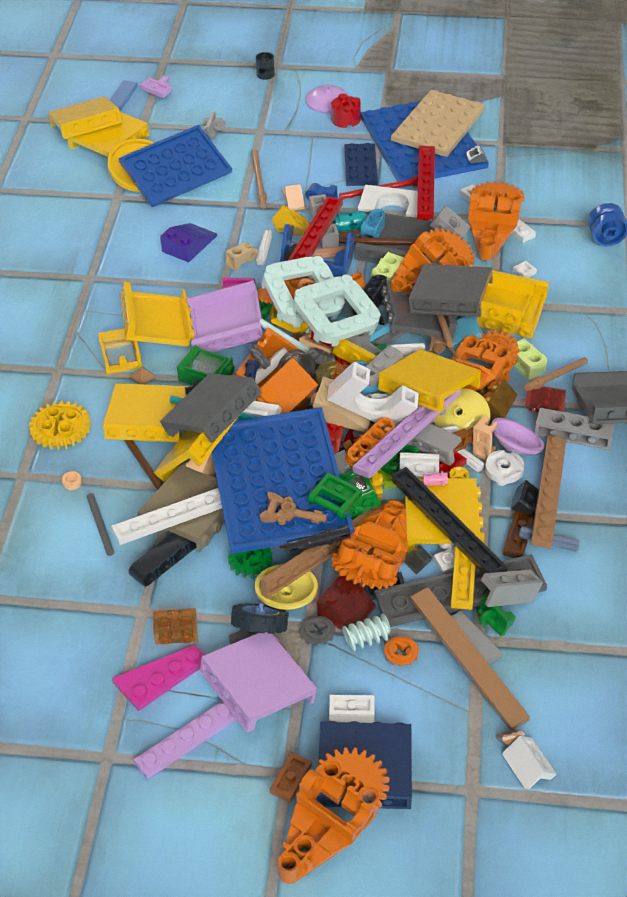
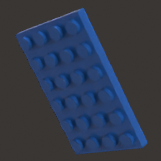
[119,125,232,207]

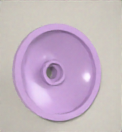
[305,85,349,113]
[490,418,544,455]

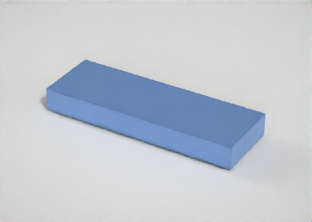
[110,80,137,111]

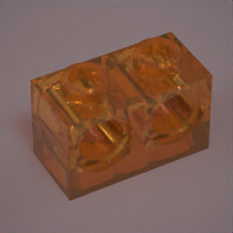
[153,608,198,645]

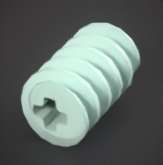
[342,613,390,651]

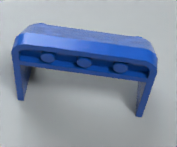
[280,224,356,277]

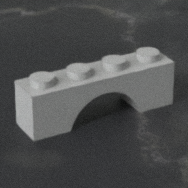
[309,194,339,248]

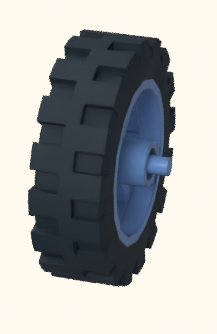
[231,603,289,634]

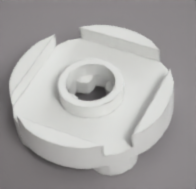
[485,450,524,486]

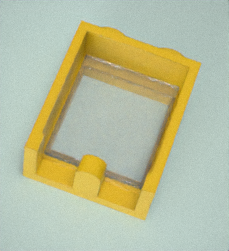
[98,328,142,374]

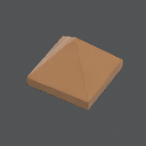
[130,367,156,385]
[496,729,524,747]

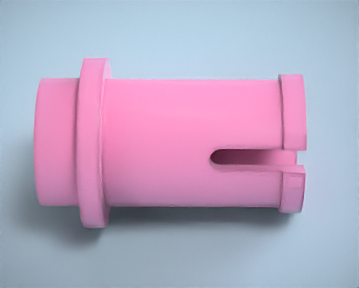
[423,471,448,487]

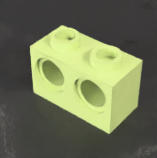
[371,252,404,283]
[513,338,547,380]

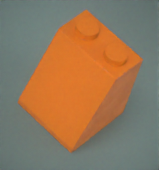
[256,358,318,414]

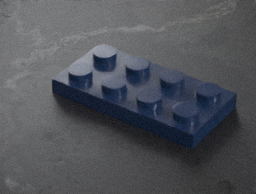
[344,143,378,186]

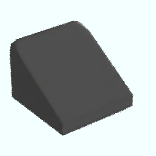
[466,145,488,163]

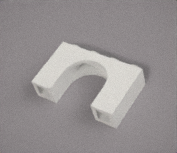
[358,185,418,218]
[327,362,419,427]

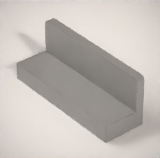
[407,423,461,465]
[481,569,543,607]

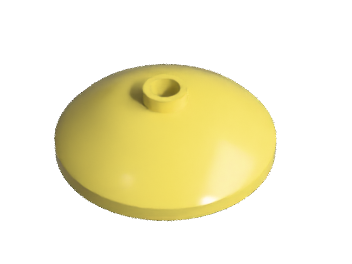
[434,389,491,430]
[255,564,318,610]

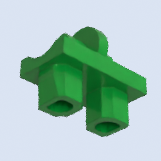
[476,595,516,636]

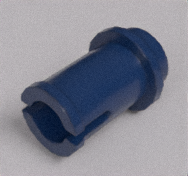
[245,359,259,382]

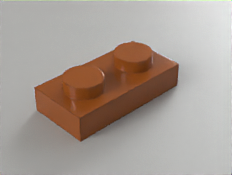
[270,752,312,803]

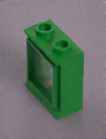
[177,345,235,385]
[340,469,381,519]

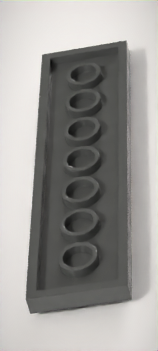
[374,554,547,627]

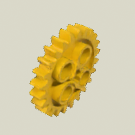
[29,400,91,450]

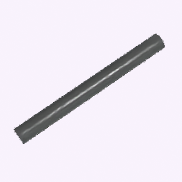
[86,493,114,556]

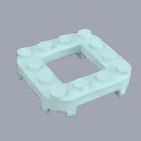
[261,256,345,328]
[293,275,381,347]

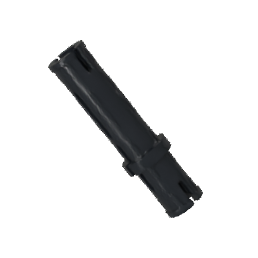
[287,525,351,554]

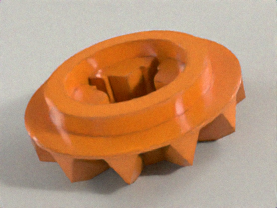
[384,636,419,667]

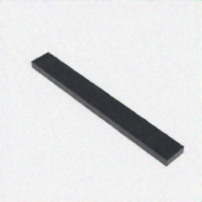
[390,467,508,574]

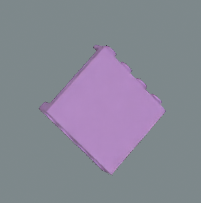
[187,281,264,352]
[200,632,317,733]

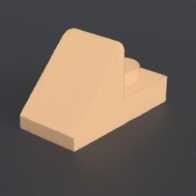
[282,184,305,211]

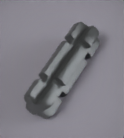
[249,344,271,369]

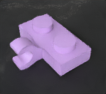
[140,76,172,98]

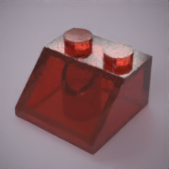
[525,386,568,412]
[317,575,376,631]

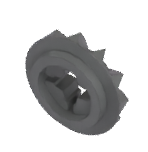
[308,347,336,367]
[301,616,335,647]

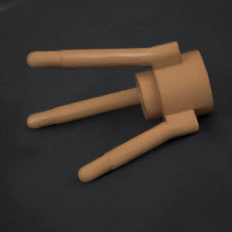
[428,336,458,357]

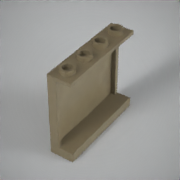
[137,464,225,553]

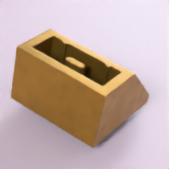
[476,379,518,424]

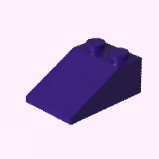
[160,223,217,263]

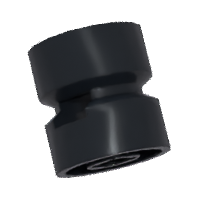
[255,52,275,80]

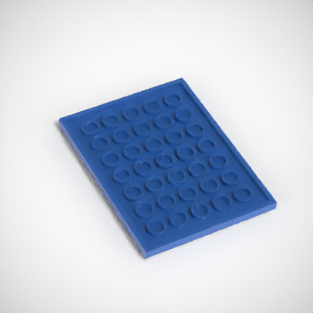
[361,101,489,182]
[212,407,354,554]

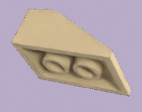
[313,377,371,433]

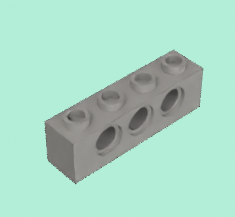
[535,408,615,451]

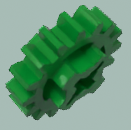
[228,548,273,579]

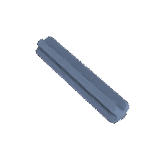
[519,527,579,551]

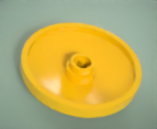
[108,139,154,192]

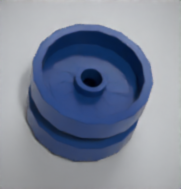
[587,203,627,247]

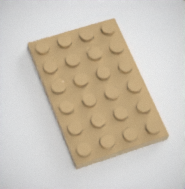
[391,90,485,157]

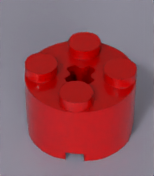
[331,93,361,128]

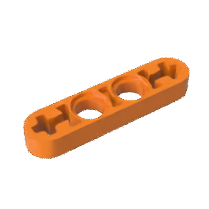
[345,417,395,466]

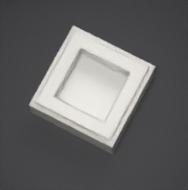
[512,261,537,278]

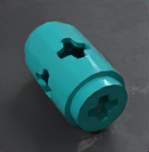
[332,211,367,233]

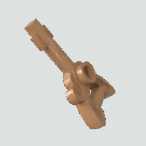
[259,492,327,525]

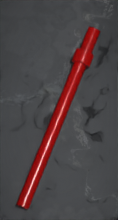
[339,176,418,199]

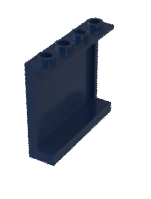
[317,721,412,809]

